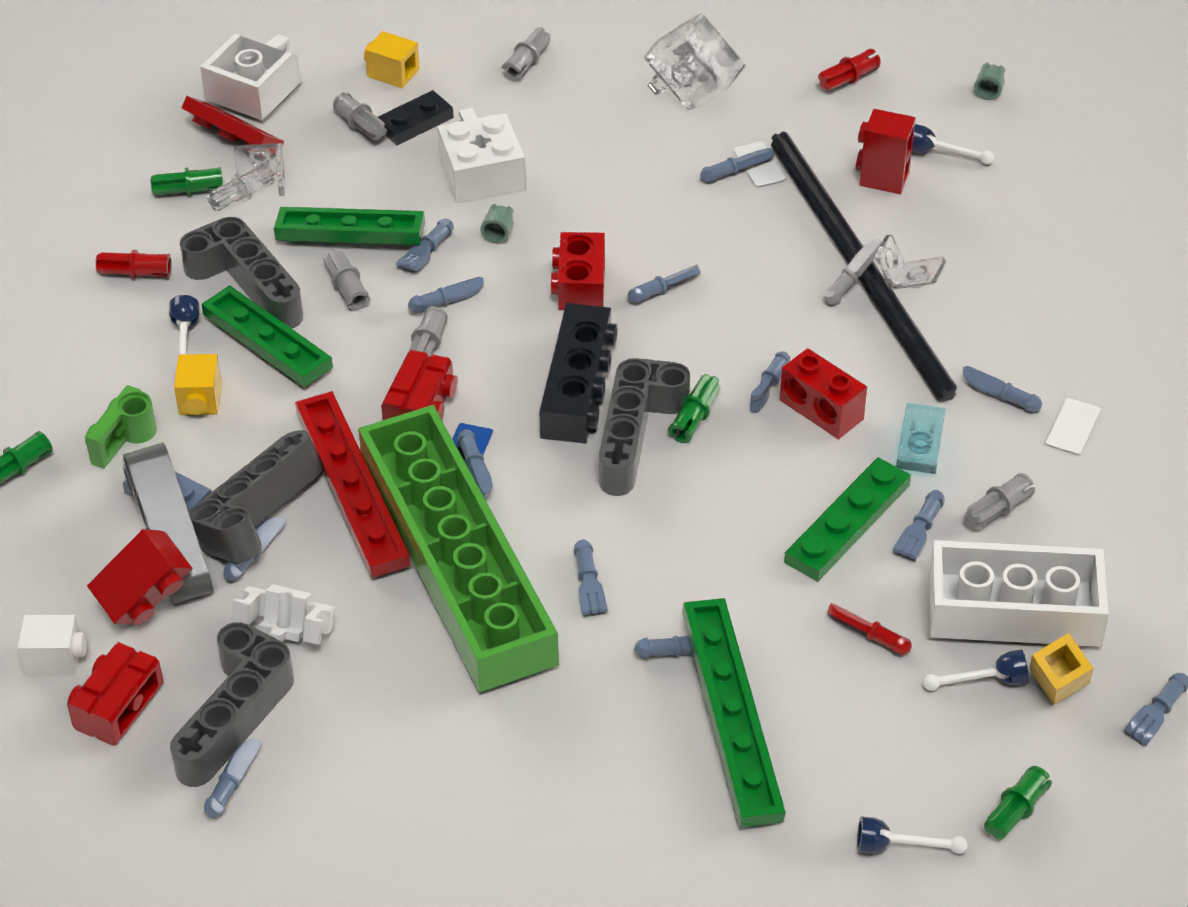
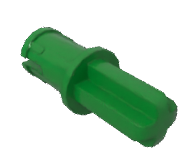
[150,167,223,196]
[668,374,721,443]
[0,431,53,484]
[984,766,1052,840]

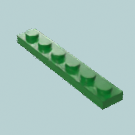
[682,598,786,828]

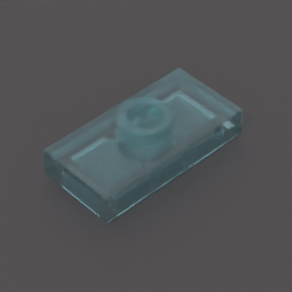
[896,403,946,474]

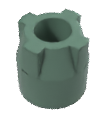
[974,62,1005,100]
[480,204,514,244]

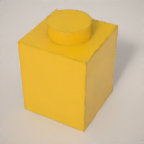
[364,31,420,88]
[174,354,222,415]
[1029,633,1094,705]

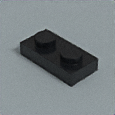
[378,90,454,146]

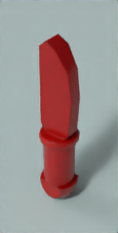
[827,603,912,655]

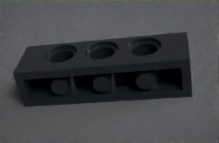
[539,303,618,444]

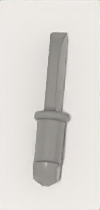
[824,239,883,305]

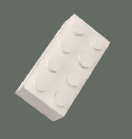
[929,540,1109,647]

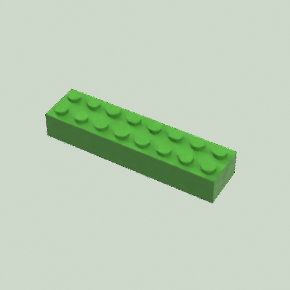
[358,405,559,693]

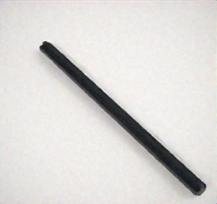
[771,131,957,402]

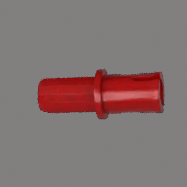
[818,48,881,91]
[95,250,172,279]

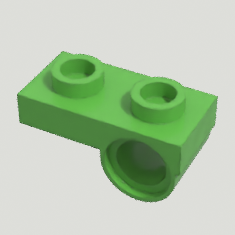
[85,385,157,469]

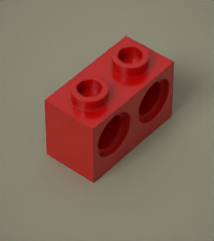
[551,232,605,310]
[779,348,867,440]

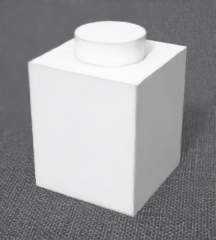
[17,615,87,675]

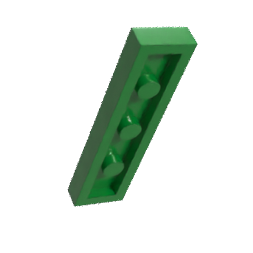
[274,206,425,246]
[201,285,333,388]
[784,457,911,582]

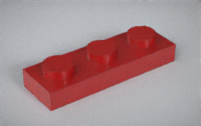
[181,95,284,155]

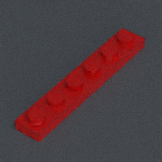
[295,391,411,578]

